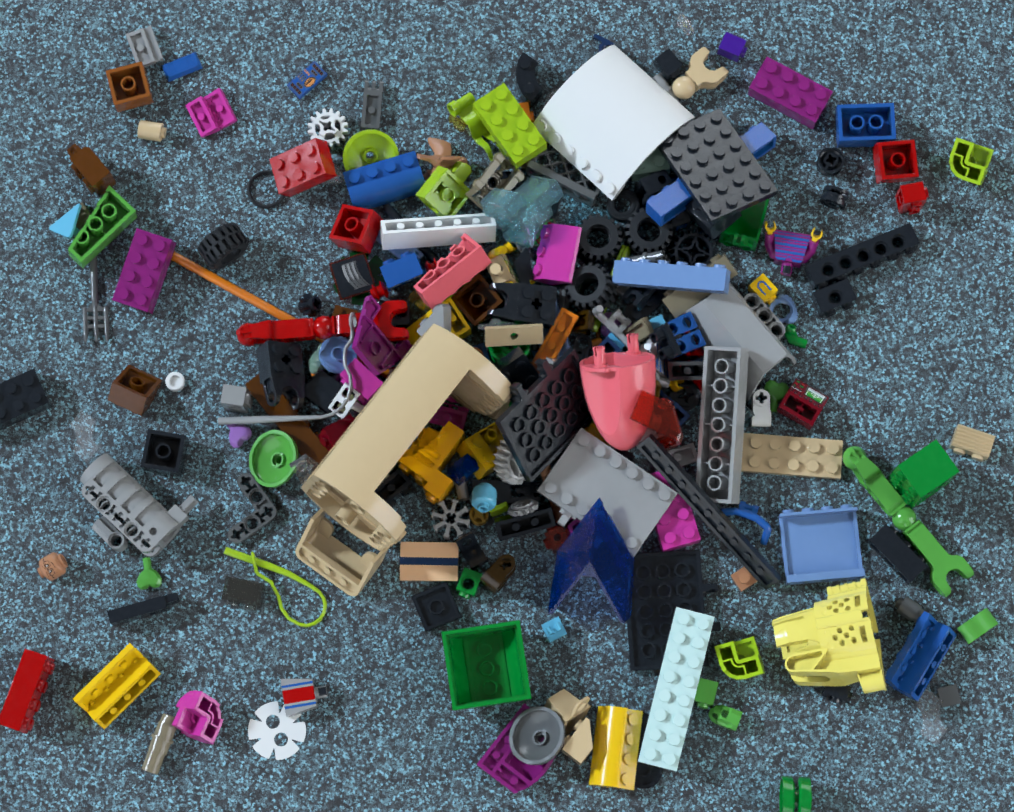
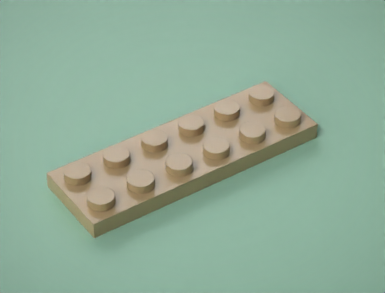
[741,433,843,480]

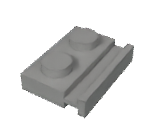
[125,25,164,67]

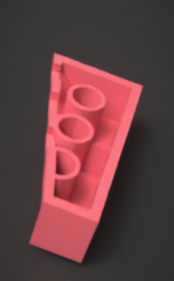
[413,233,492,310]

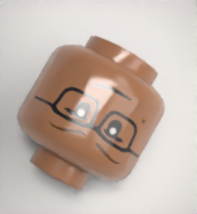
[37,552,68,581]

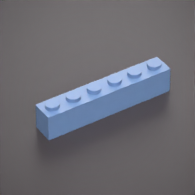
[612,257,731,294]

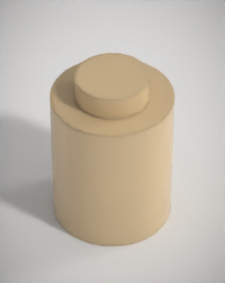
[137,120,167,142]

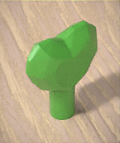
[764,380,789,412]
[136,557,162,590]

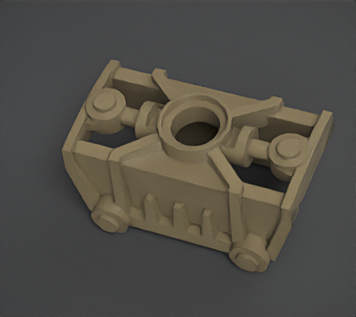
[465,152,525,213]

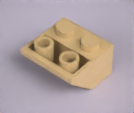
[562,717,593,766]

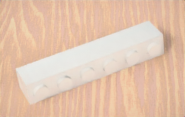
[380,212,496,250]

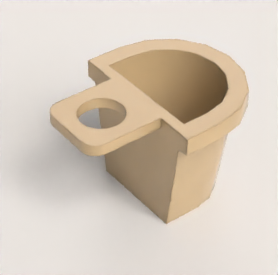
[544,689,591,735]

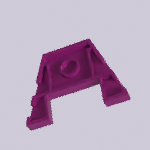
[352,295,413,376]

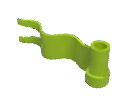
[447,92,505,161]

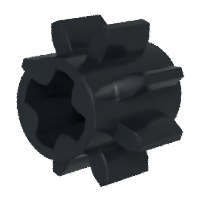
[298,293,322,317]

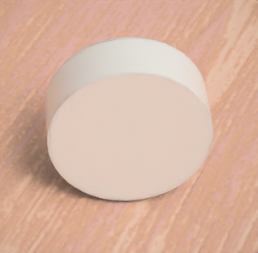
[165,372,185,392]

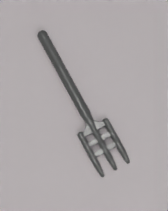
[82,256,109,342]

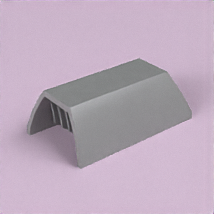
[678,283,796,402]

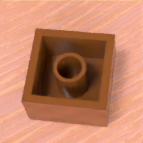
[106,61,154,112]

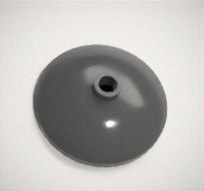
[509,706,565,765]

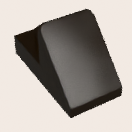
[570,310,594,335]

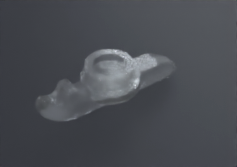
[478,318,515,330]

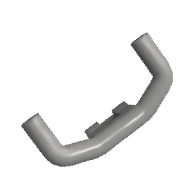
[592,305,632,348]

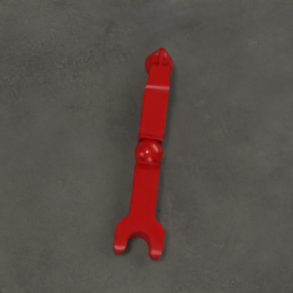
[236,300,410,347]

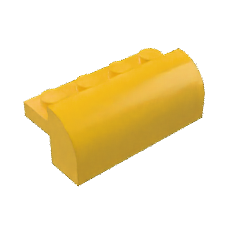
[73,643,161,730]
[589,706,643,790]

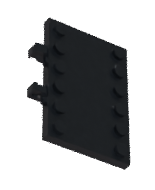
[495,348,593,482]
[622,549,721,672]

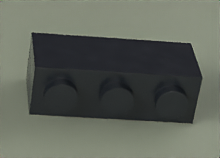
[494,503,556,541]
[867,524,927,584]

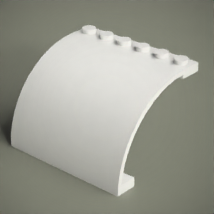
[533,45,695,200]

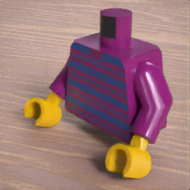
[764,221,823,276]

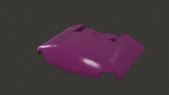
[476,703,556,794]

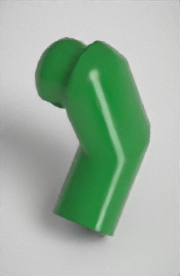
[784,324,808,349]

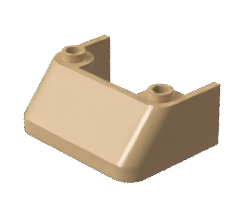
[295,509,390,596]

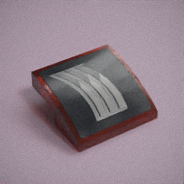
[329,252,376,301]

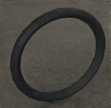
[247,170,285,209]

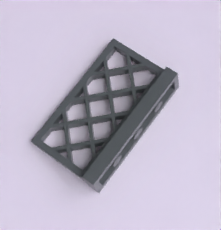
[526,140,601,208]

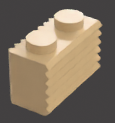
[949,424,995,462]

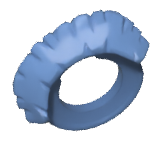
[769,294,798,324]

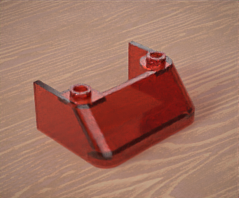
[630,390,684,451]

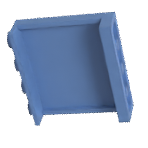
[778,504,865,585]

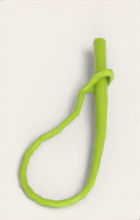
[224,547,327,627]

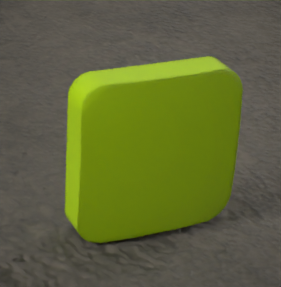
[490,502,509,517]

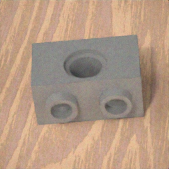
[220,384,253,414]

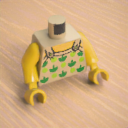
[487,239,535,284]

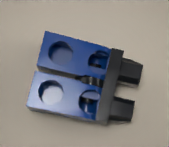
[649,311,707,361]

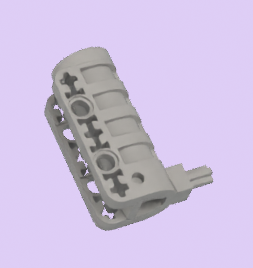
[80,453,199,558]

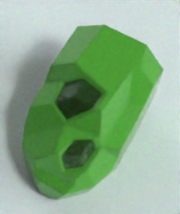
[708,705,742,731]

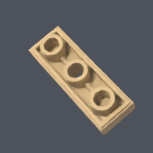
[485,323,543,347]

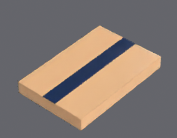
[400,542,459,582]

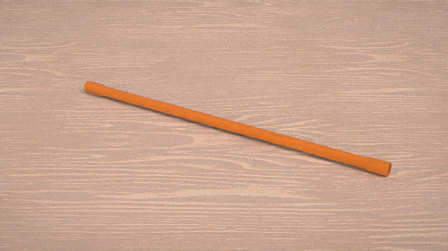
[171,250,390,379]

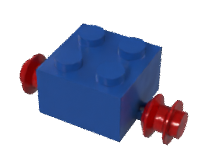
[370,251,437,302]

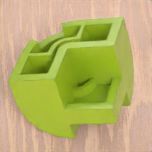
[949,137,994,186]
[714,636,765,680]

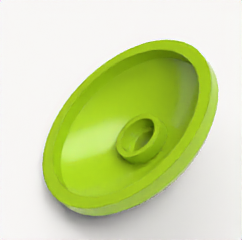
[343,129,399,171]

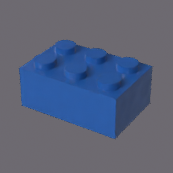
[835,103,896,148]

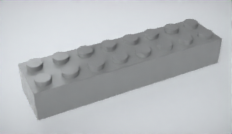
[696,346,749,504]

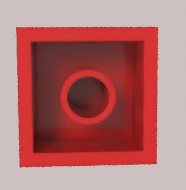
[872,139,919,184]
[329,204,383,254]

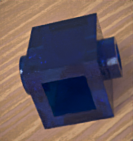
[447,453,480,486]

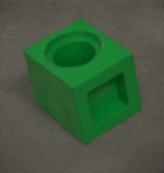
[456,567,483,599]

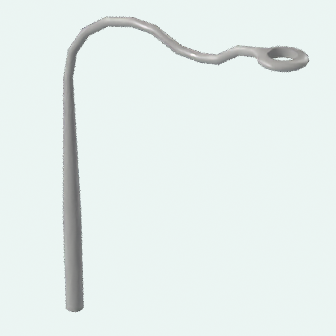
[218,312,357,425]

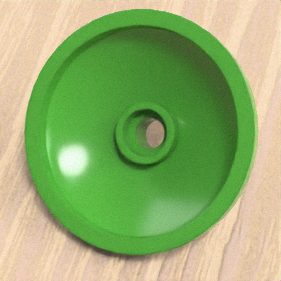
[249,430,298,488]

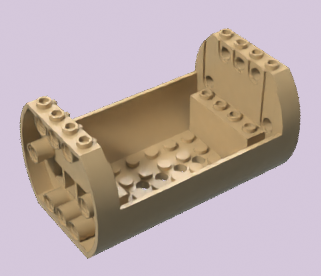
[301,324,512,551]

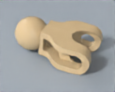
[672,47,729,100]

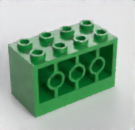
[887,439,960,509]

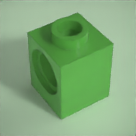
[694,678,719,709]

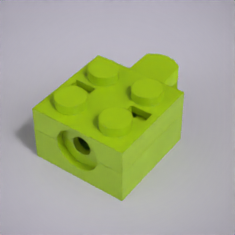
[415,161,472,216]

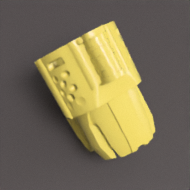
[772,578,887,694]

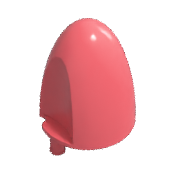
[579,333,656,451]

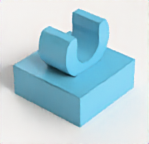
[541,616,567,643]

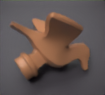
[416,137,468,180]

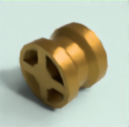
[469,507,489,526]

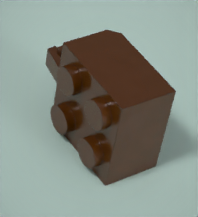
[66,144,116,197]

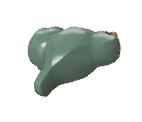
[308,343,325,376]

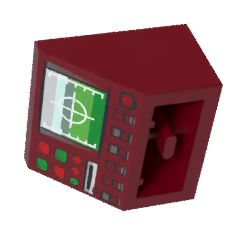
[777,378,829,430]

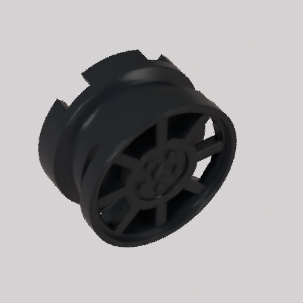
[816,147,844,177]
[819,185,849,210]

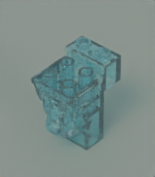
[480,175,564,247]

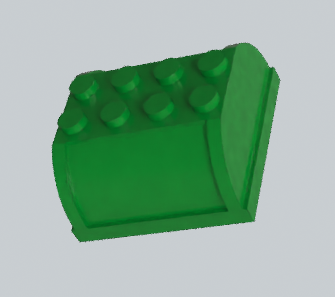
[441,620,531,711]

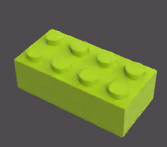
[473,83,547,170]

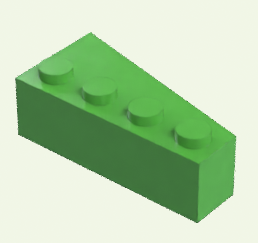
[68,186,137,268]

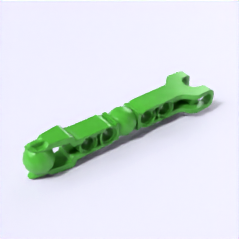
[843,446,974,597]

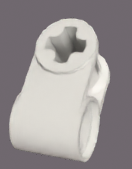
[751,389,771,427]

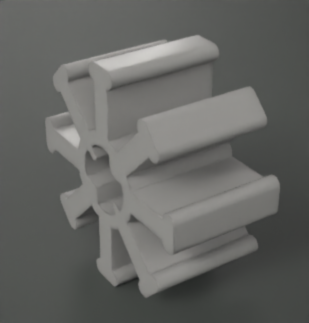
[431,499,471,540]

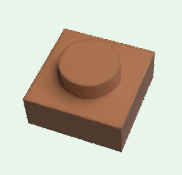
[730,567,757,592]

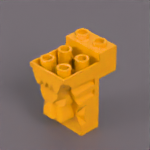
[397,421,466,505]

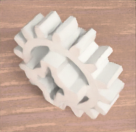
[308,108,348,149]

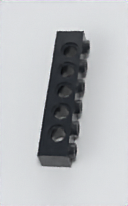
[804,223,920,290]

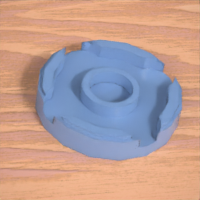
[319,336,357,374]

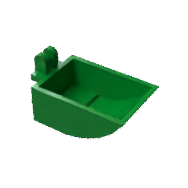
[719,199,769,252]

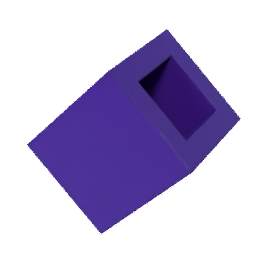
[717,32,748,63]

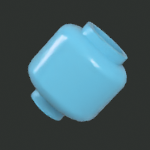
[471,483,497,513]

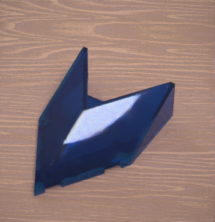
[548,497,634,623]

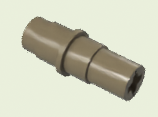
[141,713,177,775]

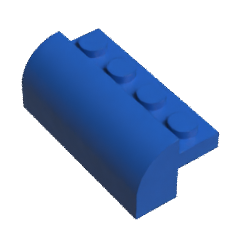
[343,151,425,209]
[885,611,957,702]

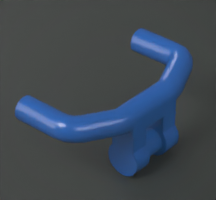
[721,500,772,545]

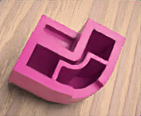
[172,690,223,744]

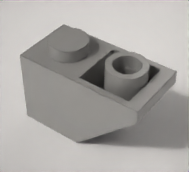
[416,304,451,336]

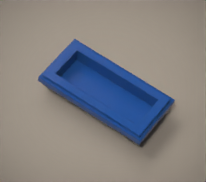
[161,52,202,82]

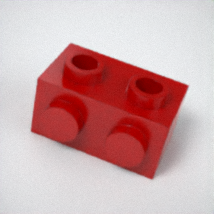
[895,181,929,214]

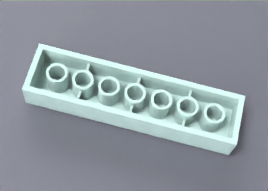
[637,607,715,772]

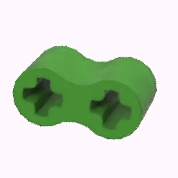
[957,608,998,644]

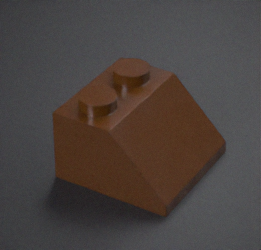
[451,273,505,327]
[108,365,163,416]

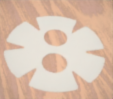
[248,701,306,760]

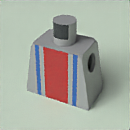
[280,679,328,718]

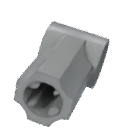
[91,516,128,552]

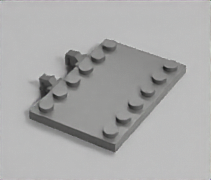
[537,428,678,558]

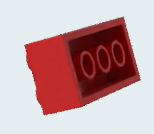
[0,648,55,734]

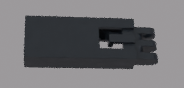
[472,480,544,505]
[107,593,181,626]

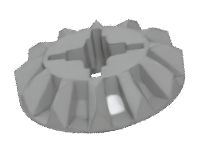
[508,499,538,517]

